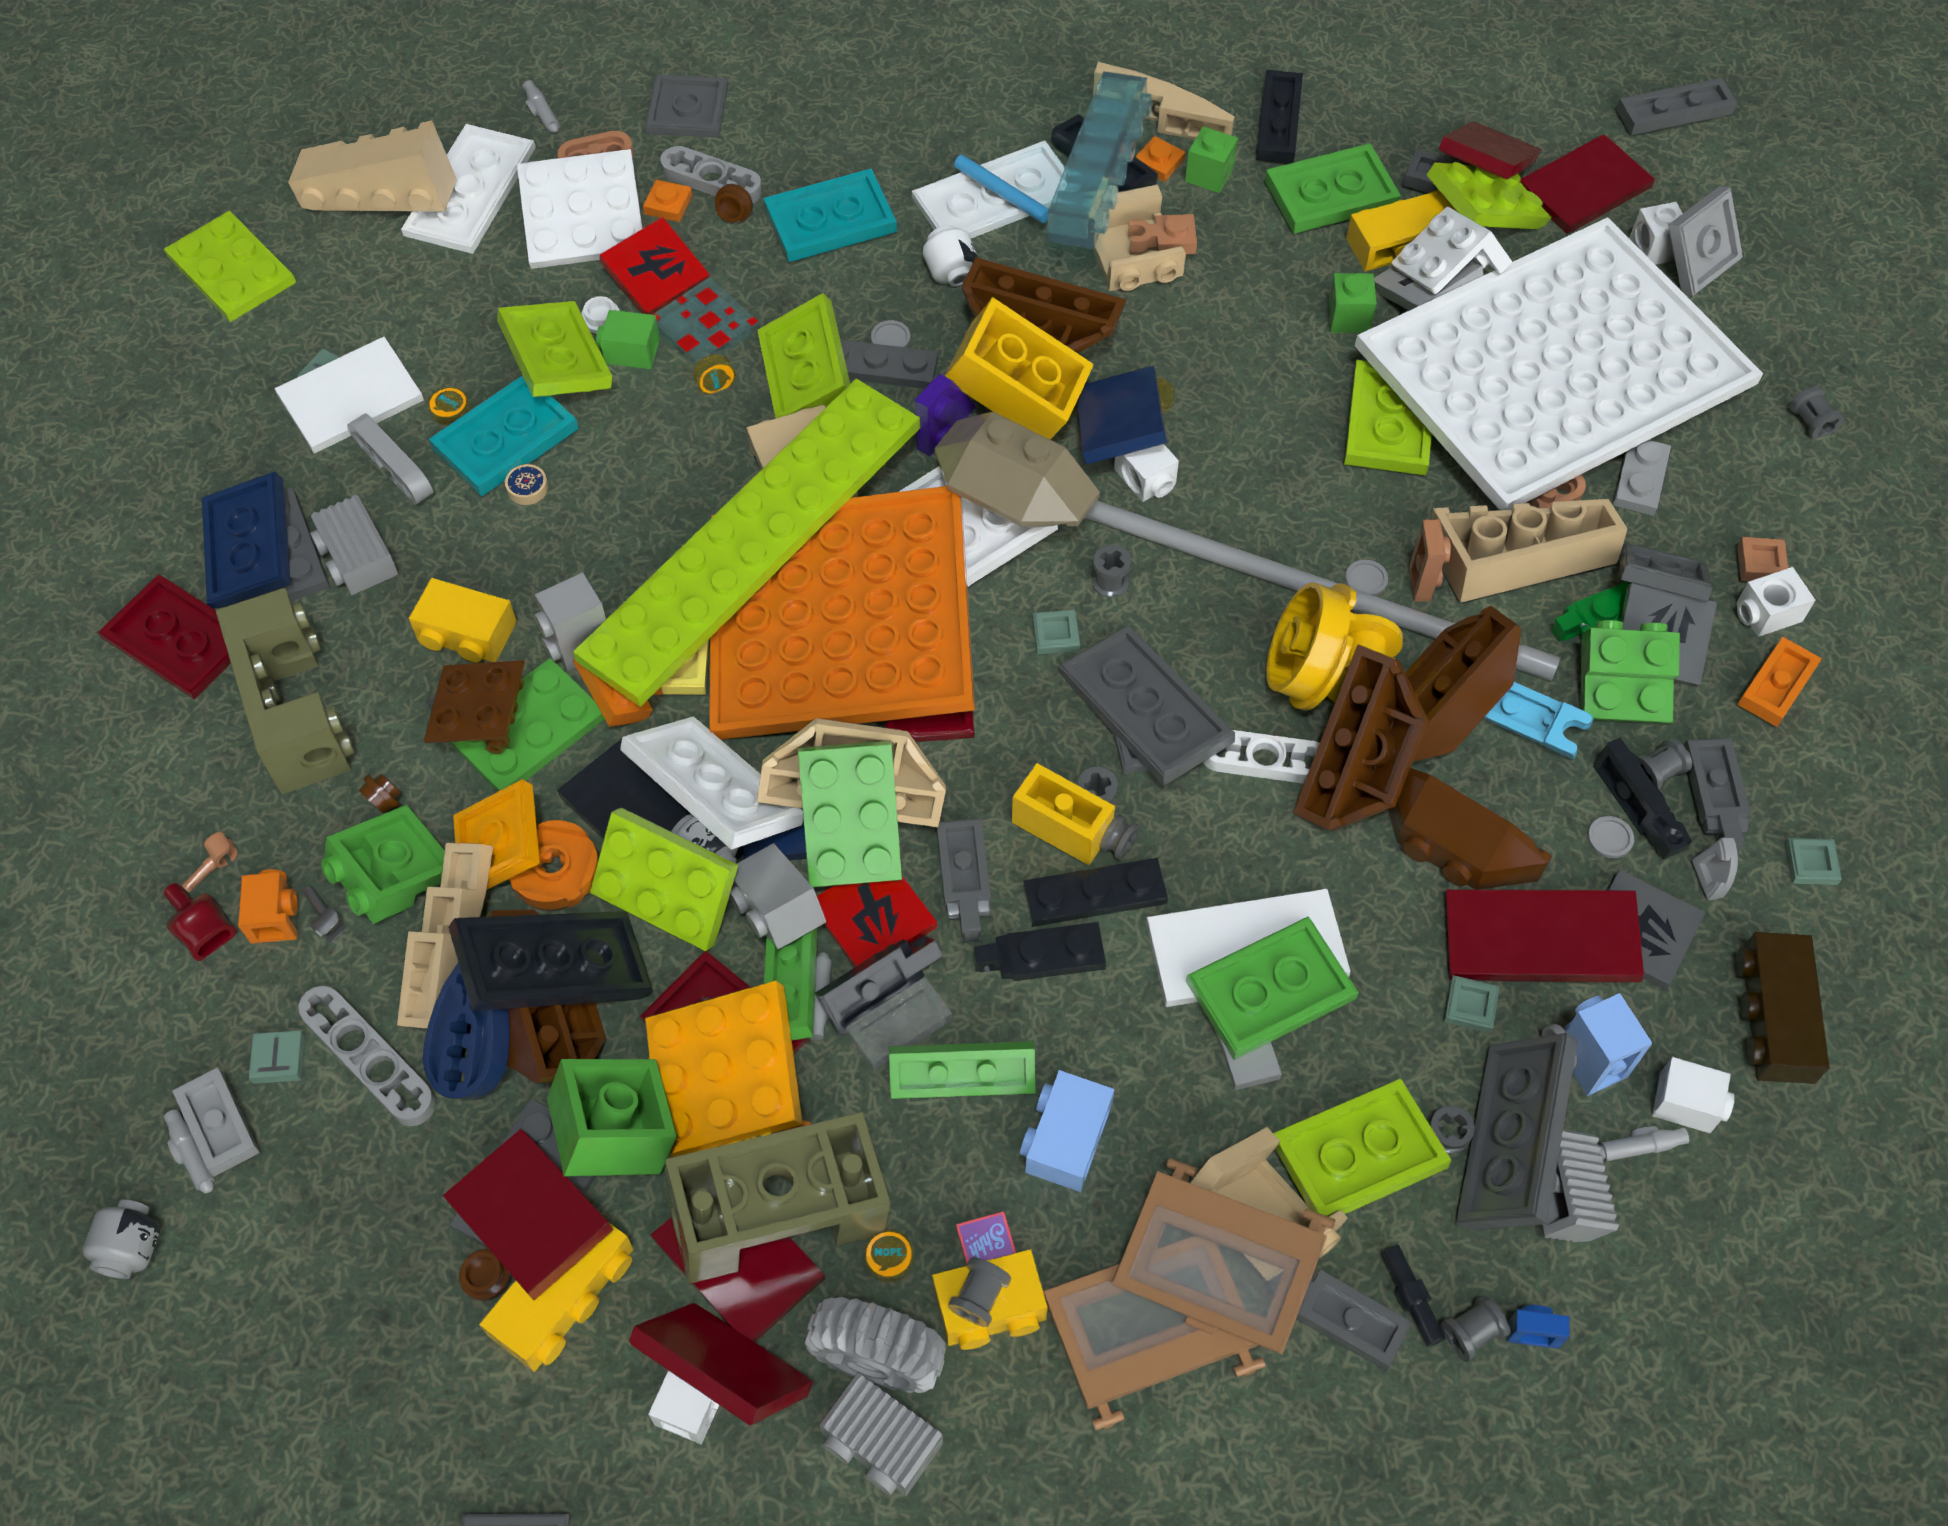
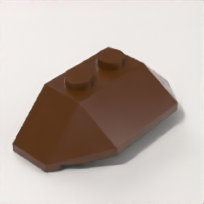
[962,257,1126,353]
[1405,605,1521,762]
[1293,644,1429,830]
[1388,768,1552,890]
[488,909,606,1083]

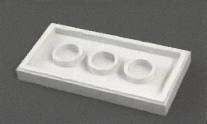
[401,124,536,254]
[912,141,1081,239]
[620,716,804,850]
[1146,889,1350,1007]

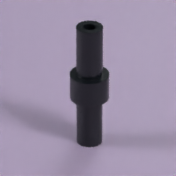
[1381,1245,1446,1347]

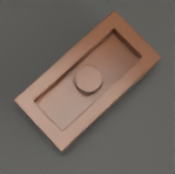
[1409,519,1451,602]

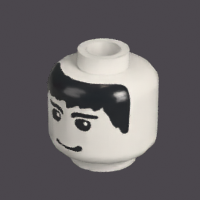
[923,225,979,287]

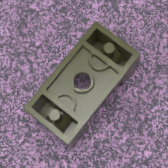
[216,588,355,794]
[665,1112,891,1284]

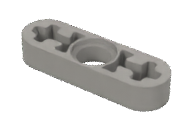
[660,146,762,203]
[347,413,433,505]

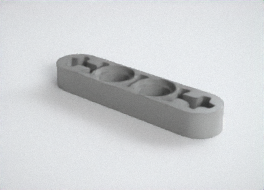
[298,986,436,1126]

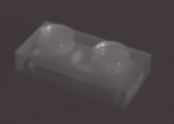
[846,977,952,1071]

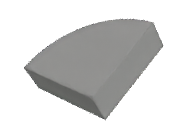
[1692,838,1738,900]

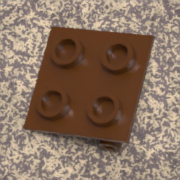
[424,660,525,754]

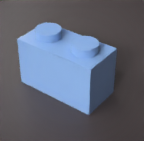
[1563,993,1652,1096]
[1020,1070,1115,1192]

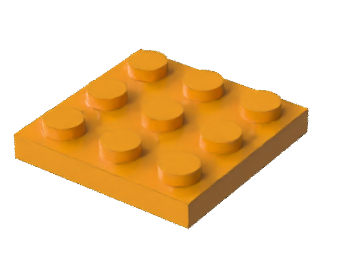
[645,981,803,1159]

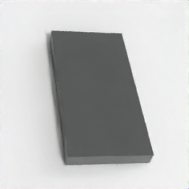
[1059,625,1235,786]
[1456,1033,1578,1230]

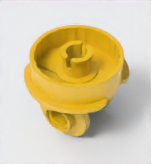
[1266,582,1403,711]

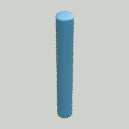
[954,154,1051,223]

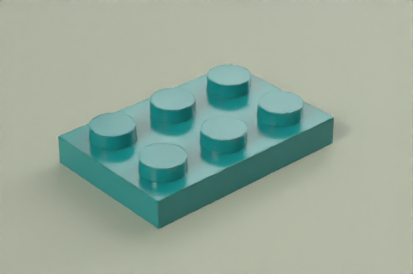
[763,169,897,262]
[429,375,579,497]

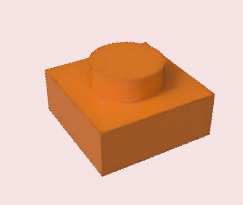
[1135,136,1186,182]
[643,179,693,222]

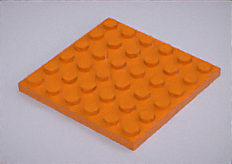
[709,486,975,740]

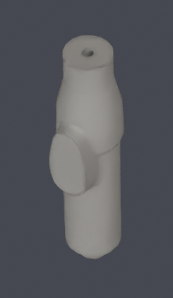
[523,80,560,134]
[809,952,832,1040]
[164,1109,215,1193]
[1599,1126,1689,1162]

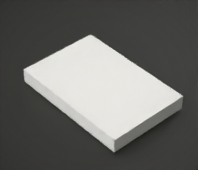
[274,337,424,454]

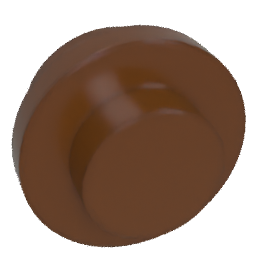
[715,184,753,222]
[359,773,402,814]
[459,1249,511,1301]

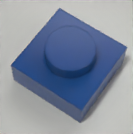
[1507,1305,1569,1349]

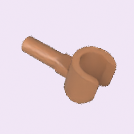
[181,832,238,893]

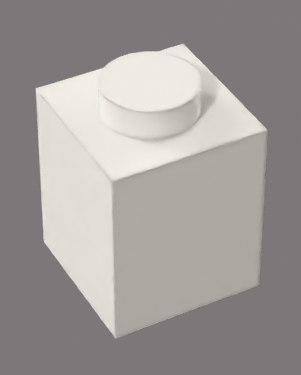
[1652,1057,1734,1133]

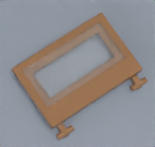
[1112,1158,1336,1355]
[1043,1236,1265,1431]

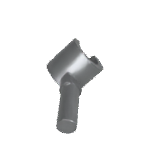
[303,886,345,944]

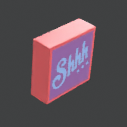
[956,1211,1016,1266]

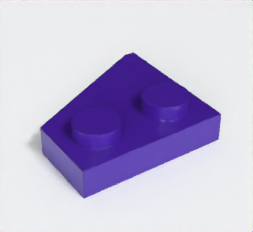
[915,374,976,457]

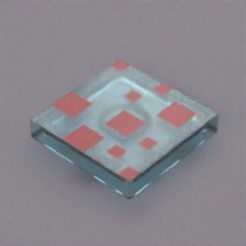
[653,277,760,370]

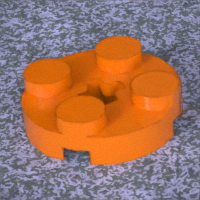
[509,820,599,910]

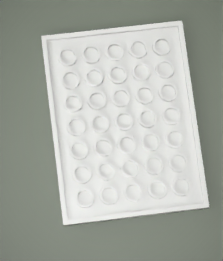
[1355,217,1763,510]

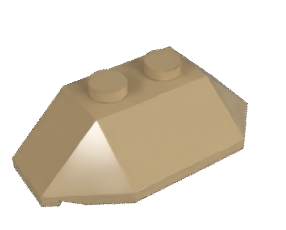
[757,718,946,827]

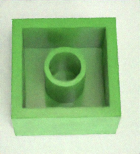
[547,1059,677,1176]

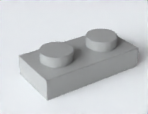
[1613,440,1671,516]
[172,1067,260,1177]

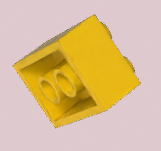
[945,297,1094,440]

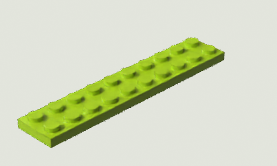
[573,378,921,707]

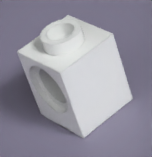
[1629,202,1683,265]
[1114,444,1179,502]
[1736,567,1816,637]
[648,1371,719,1445]

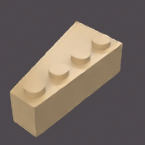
[288,120,457,212]
[1431,499,1627,603]

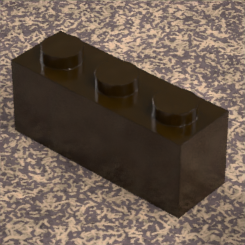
[1736,932,1830,1084]

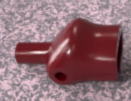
[163,883,236,961]

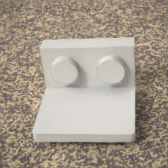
[1392,206,1512,294]

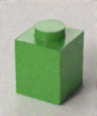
[1185,126,1238,193]
[1328,273,1377,333]
[596,310,660,369]

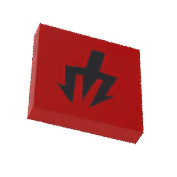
[599,217,710,315]
[817,876,937,968]

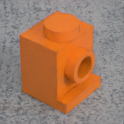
[238,869,298,944]

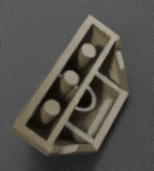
[935,412,1100,527]

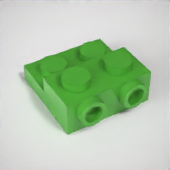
[1580,620,1680,725]
[321,805,445,924]

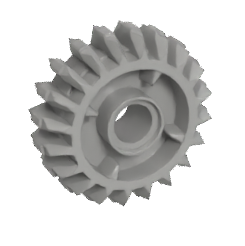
[805,1297,946,1394]

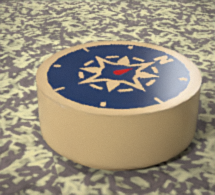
[505,464,548,505]

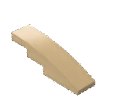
[1093,62,1235,140]
[397,843,493,1028]

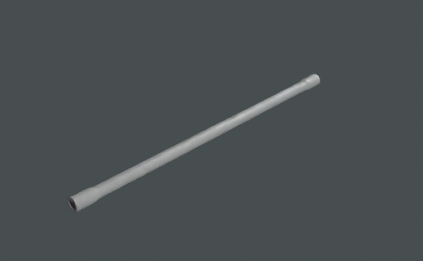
[1085,500,1561,682]

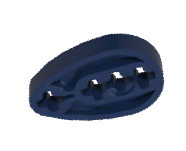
[423,963,510,1099]

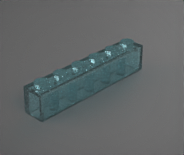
[1048,71,1152,249]

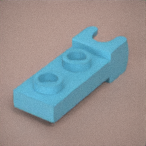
[1483,682,1594,759]

